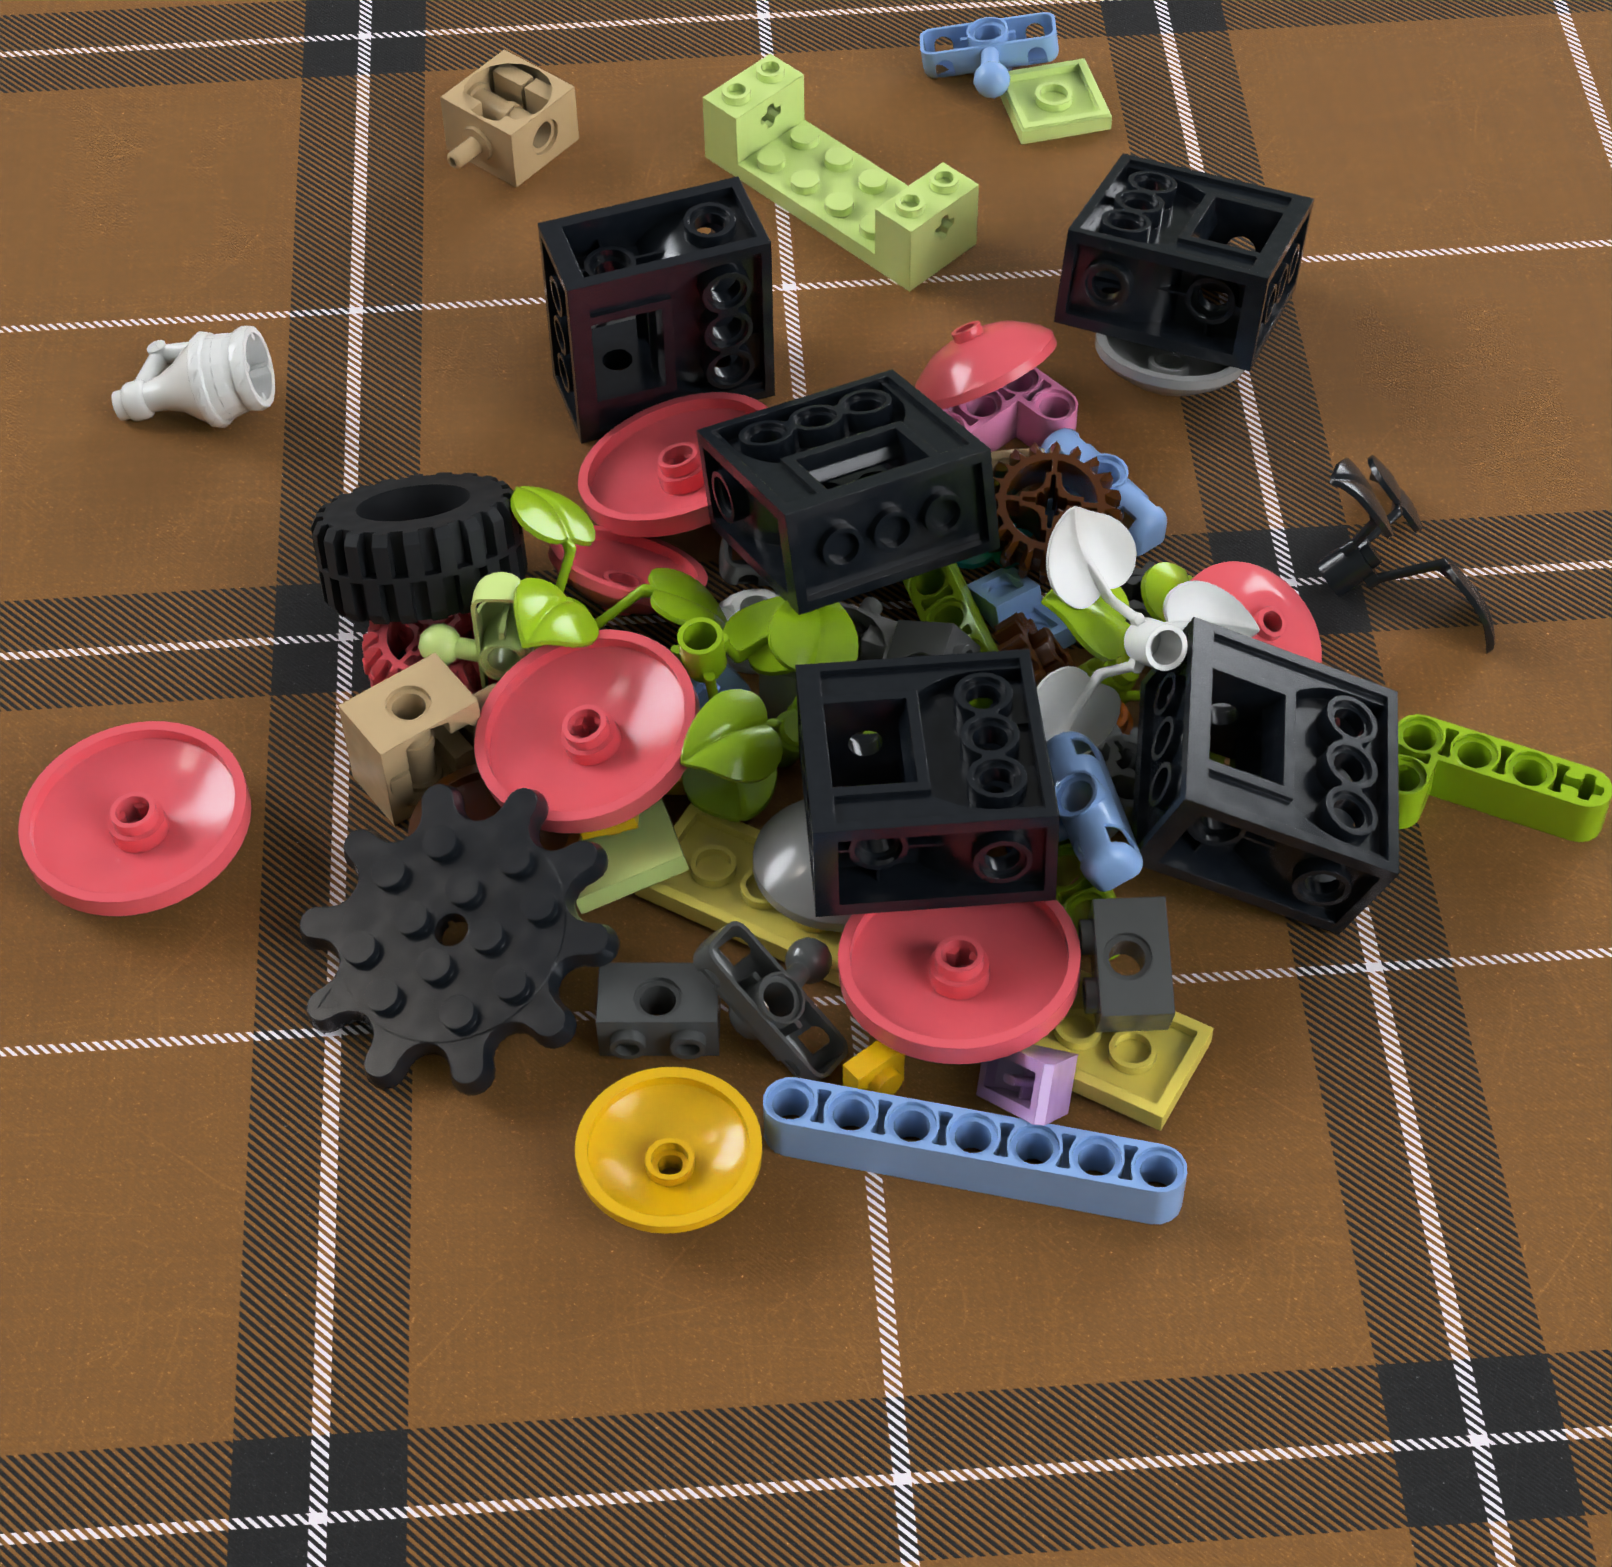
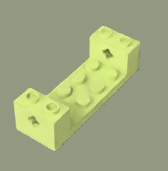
[703,53,979,292]

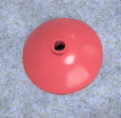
[915,320,1057,409]
[548,525,708,616]
[1190,561,1322,663]

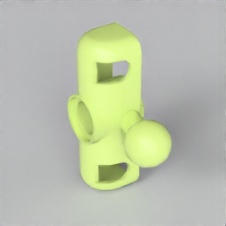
[418,572,534,689]

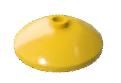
[575,1067,763,1234]

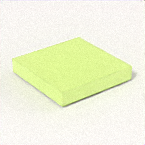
[1000,58,1112,145]
[576,798,690,914]

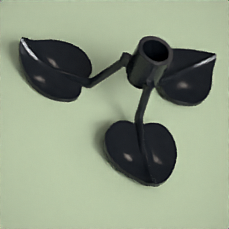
[1316,455,1495,654]

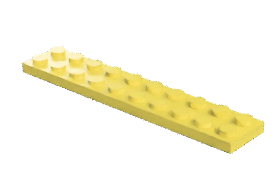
[635,803,1214,1131]

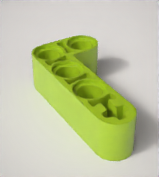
[1398,714,1612,842]

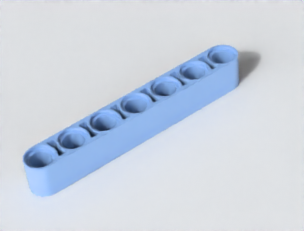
[763,1077,1187,1224]

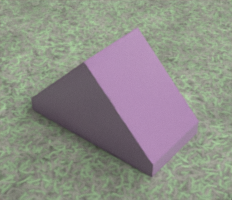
[976,1045,1078,1126]

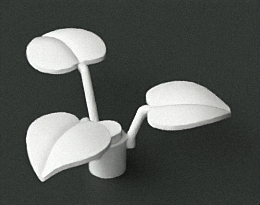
[1037,506,1260,754]

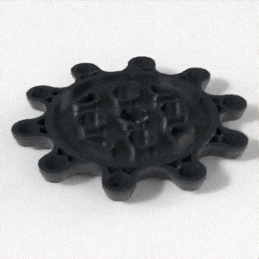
[300,784,620,1096]

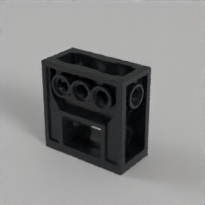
[1054,153,1314,371]
[538,176,775,444]
[696,369,1000,615]
[1132,617,1399,935]
[795,649,1060,917]

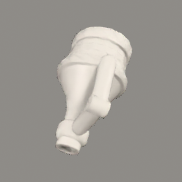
[112,326,275,428]

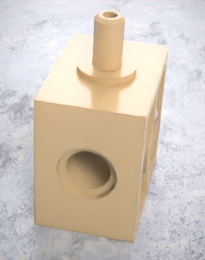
[440,50,579,188]
[338,653,496,826]

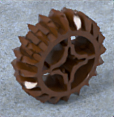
[989,441,1123,585]

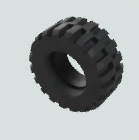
[311,472,528,625]

